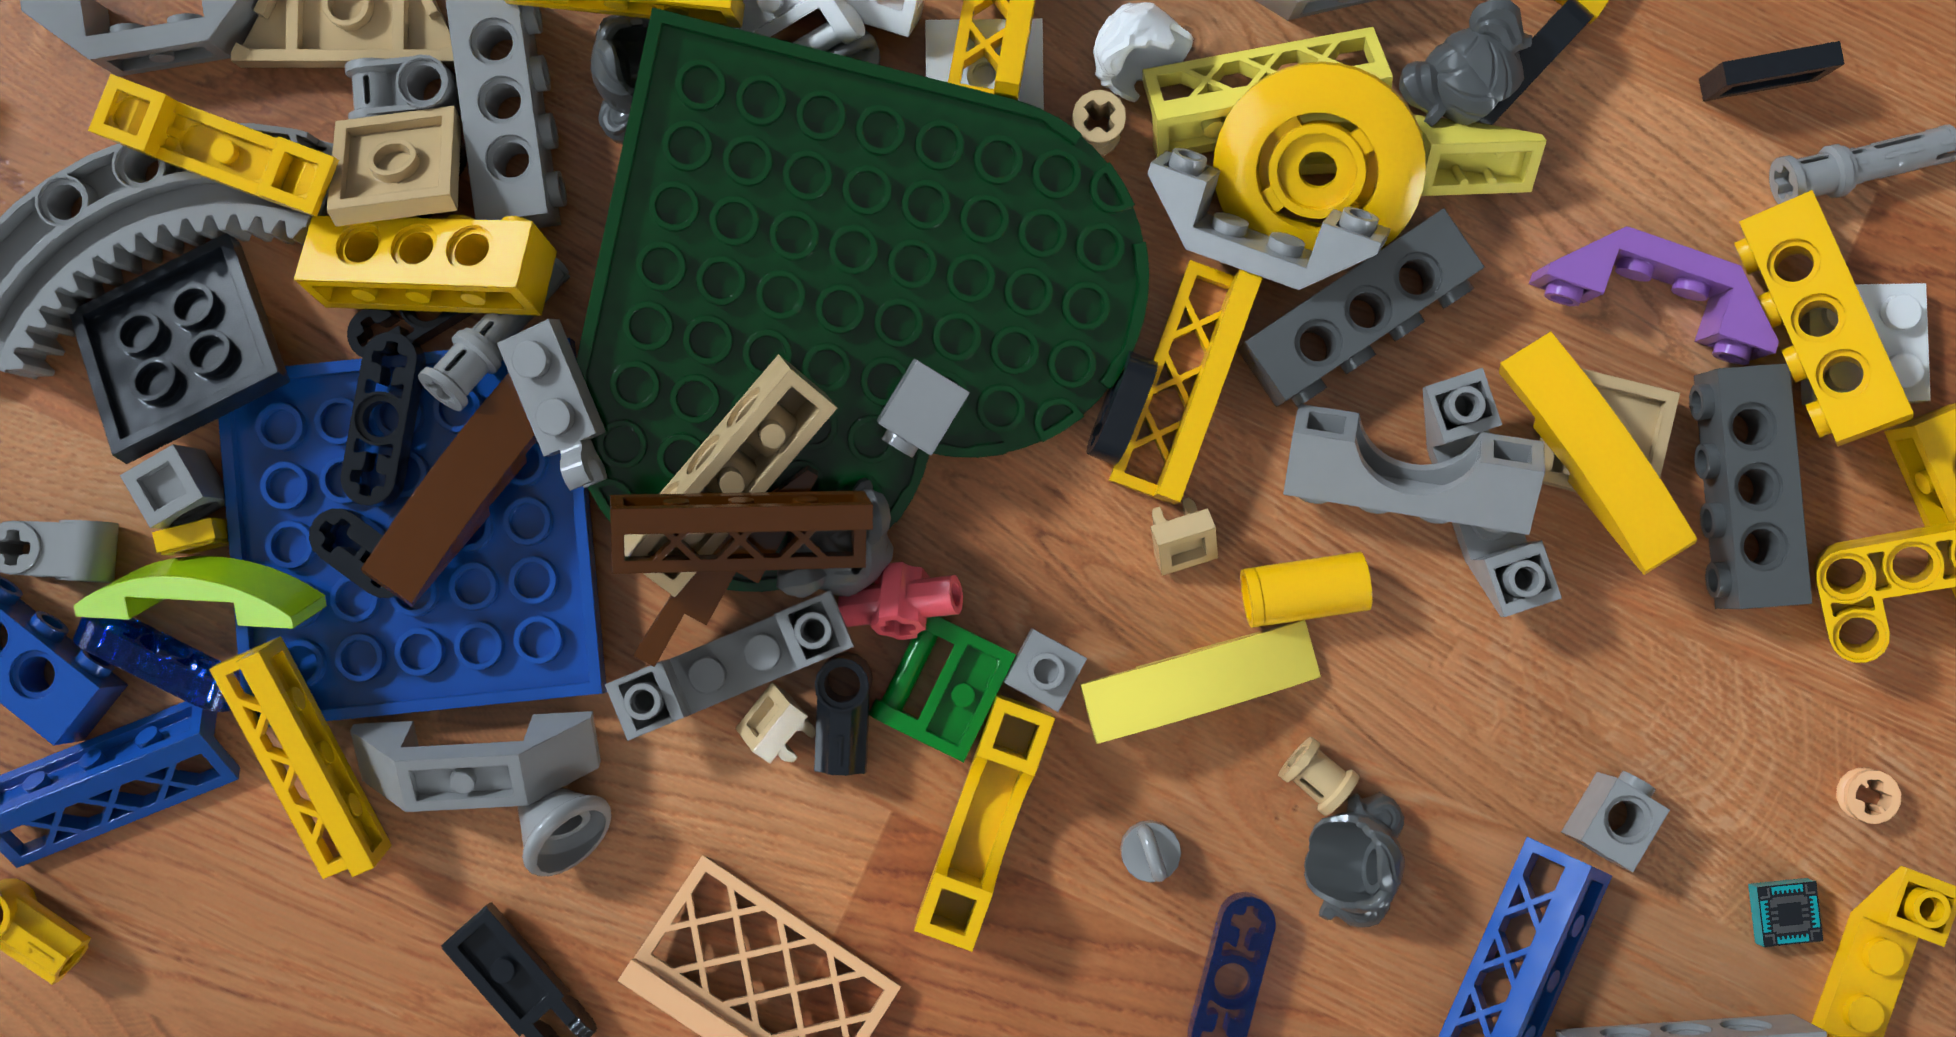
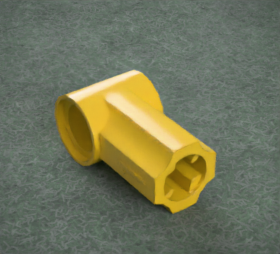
[0,879,91,985]

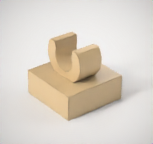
[1151,497,1218,576]
[735,682,816,763]

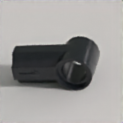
[814,652,873,776]

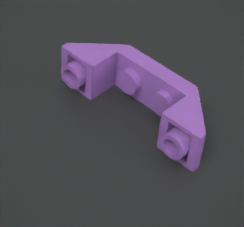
[1529,226,1779,365]

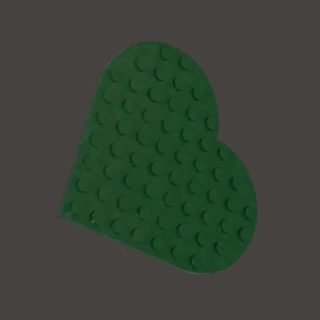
[577,7,1149,592]

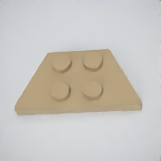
[231,0,455,68]

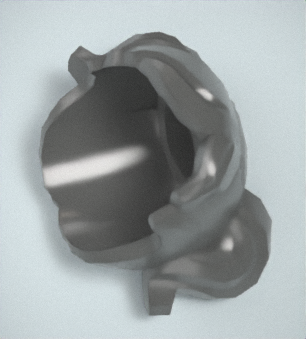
[1399,0,1532,127]
[591,15,650,144]
[776,477,894,598]
[1304,792,1405,927]

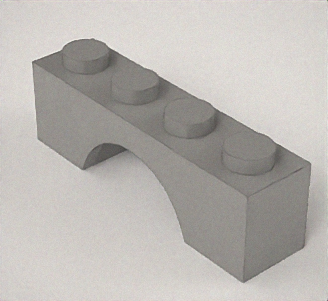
[1283,404,1545,535]

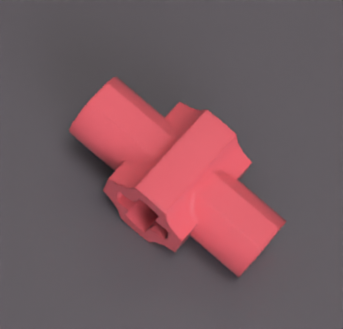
[838,562,963,640]

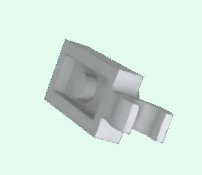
[497,319,608,491]

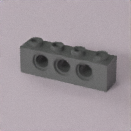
[1237,208,1484,407]
[1689,363,1812,609]

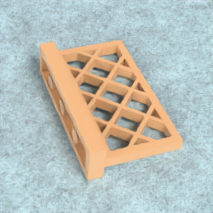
[618,855,901,1037]

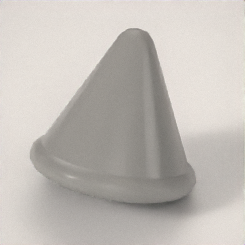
[517,787,612,876]

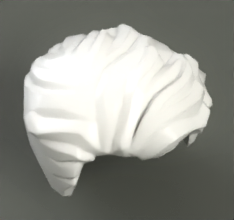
[1093,2,1194,102]

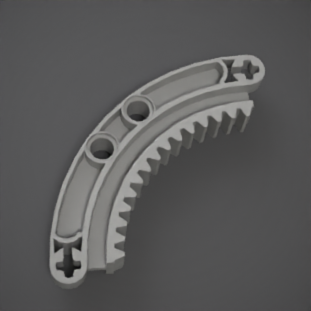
[0,123,333,380]

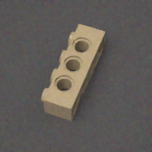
[624,354,837,597]

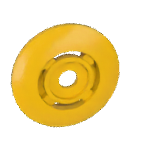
[1213,61,1426,251]

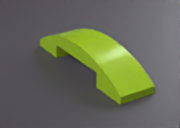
[73,556,327,629]

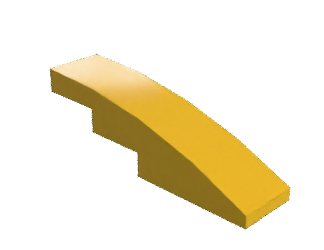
[1499,331,1697,575]

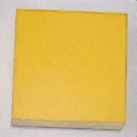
[152,518,229,556]

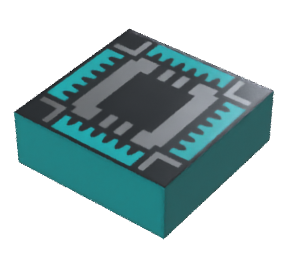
[1748,878,1823,947]

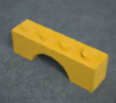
[914,693,1055,952]

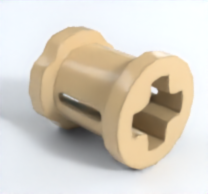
[1071,90,1126,156]
[1278,737,1360,816]

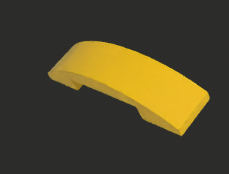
[88,74,339,217]

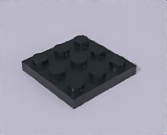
[69,233,290,464]

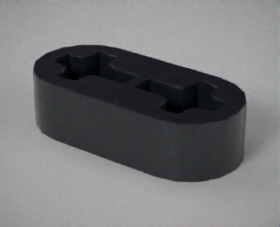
[1086,351,1158,465]
[309,508,398,598]

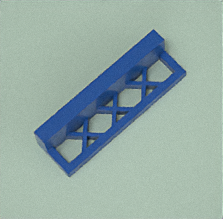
[0,693,240,868]
[1438,837,1612,1037]

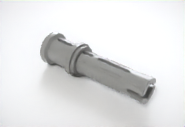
[1769,124,1956,204]
[418,258,570,411]

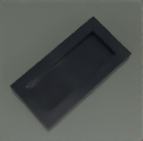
[1699,41,1845,101]

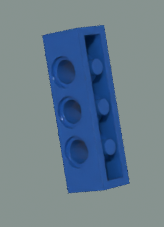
[0,576,128,746]

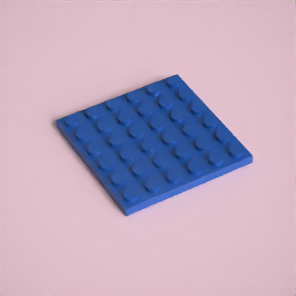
[218,338,607,727]

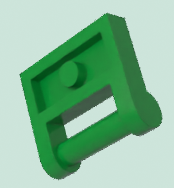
[869,616,1016,763]

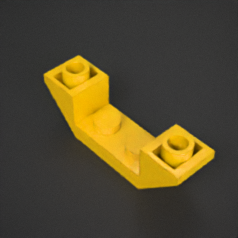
[1811,866,1956,1037]

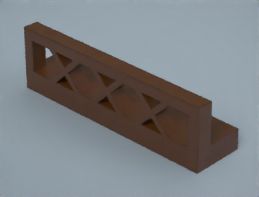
[610,491,873,574]

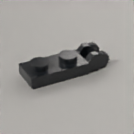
[441,902,598,1037]

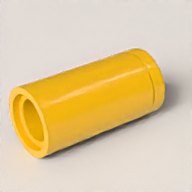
[1240,551,1372,628]

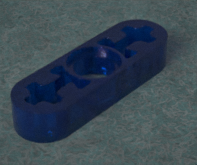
[73,617,240,712]
[1187,892,1276,1037]

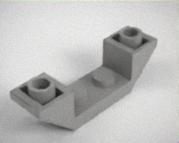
[20,0,258,77]
[1147,148,1391,290]
[1422,368,1562,617]
[604,590,854,741]
[350,711,601,812]

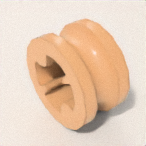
[1836,768,1901,824]

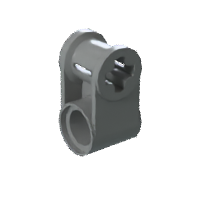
[345,55,461,119]
[0,520,119,583]

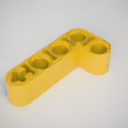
[1814,521,1956,663]

